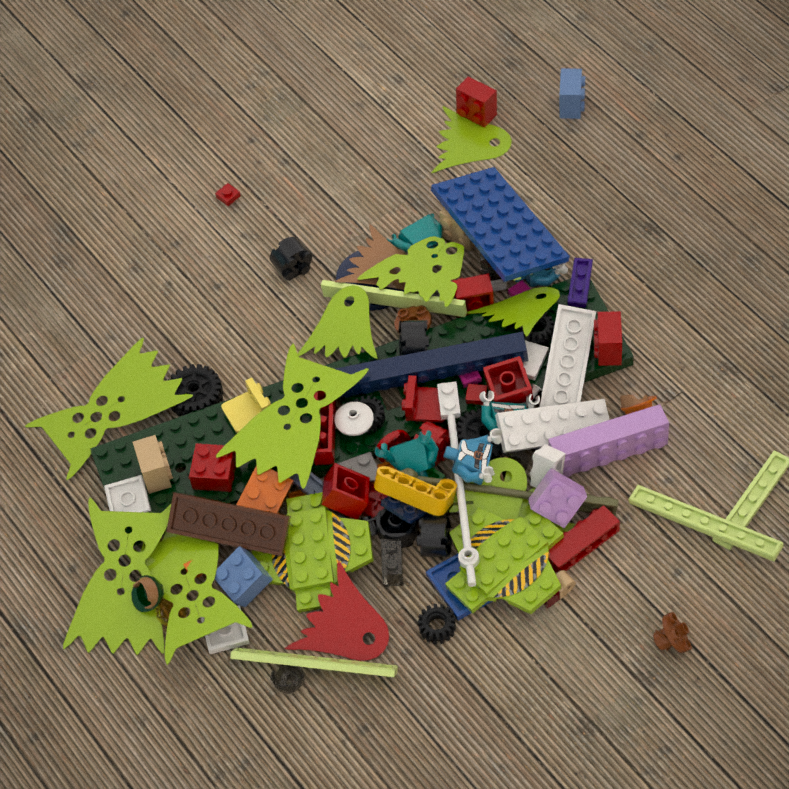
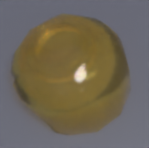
[155,598,188,627]

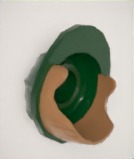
[131,575,165,612]

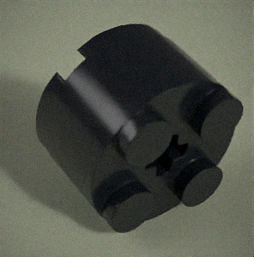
[270,237,312,281]
[399,320,429,356]
[376,508,418,549]
[417,516,452,557]

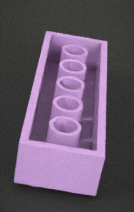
[548,404,669,477]

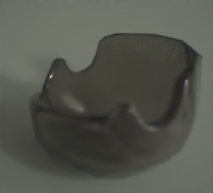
[271,665,305,694]

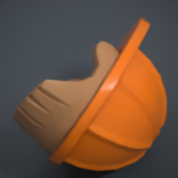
[620,395,657,415]

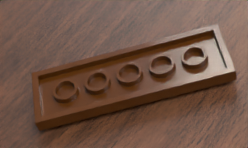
[166,492,291,556]

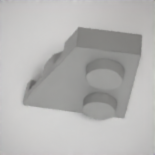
[337,452,378,482]

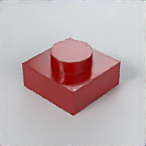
[215,183,241,206]

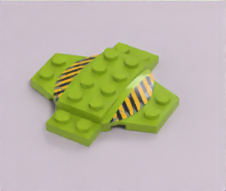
[252,492,374,613]
[445,508,564,614]

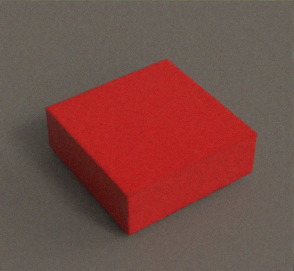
[465,384,488,405]

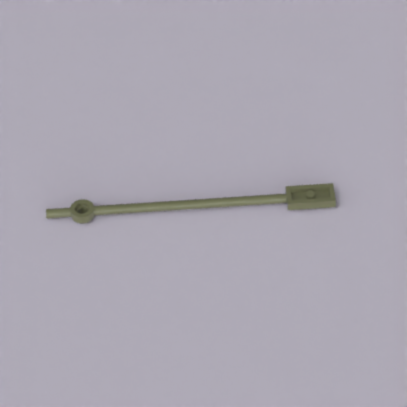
[400,468,618,516]

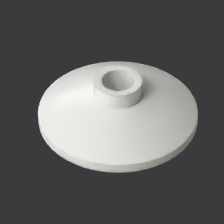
[334,402,374,436]

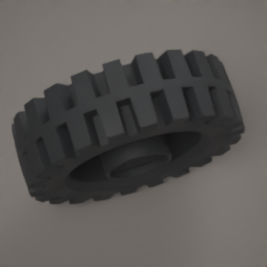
[168,364,223,416]
[456,409,507,461]

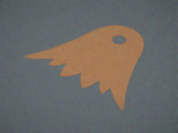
[335,224,407,290]

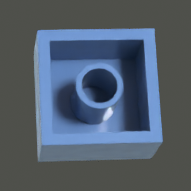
[559,68,585,119]
[215,546,273,607]

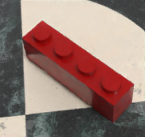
[314,391,336,465]
[548,505,620,574]

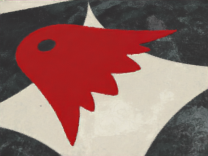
[284,560,389,661]

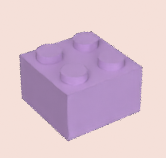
[528,468,587,528]

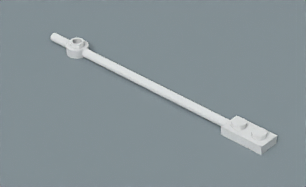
[437,381,479,587]

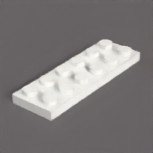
[539,304,596,407]
[495,399,609,453]

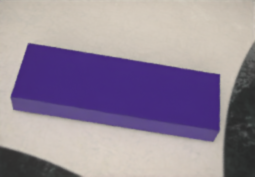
[567,258,593,308]

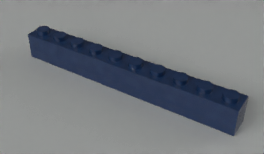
[336,332,528,398]

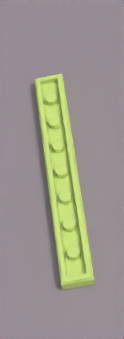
[321,280,467,317]
[628,485,784,562]
[230,647,398,677]

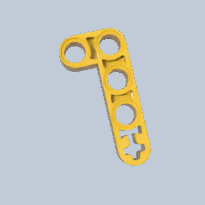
[374,466,457,516]

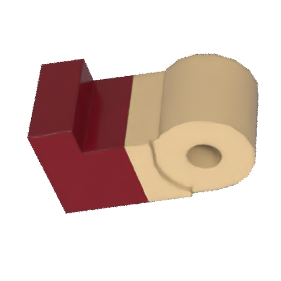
[544,570,576,608]

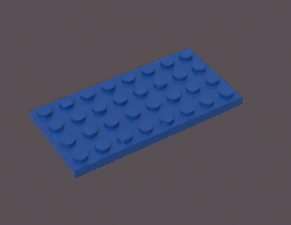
[431,167,570,282]

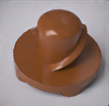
[394,305,432,335]
[653,612,692,653]

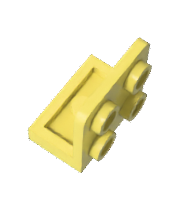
[221,378,271,433]

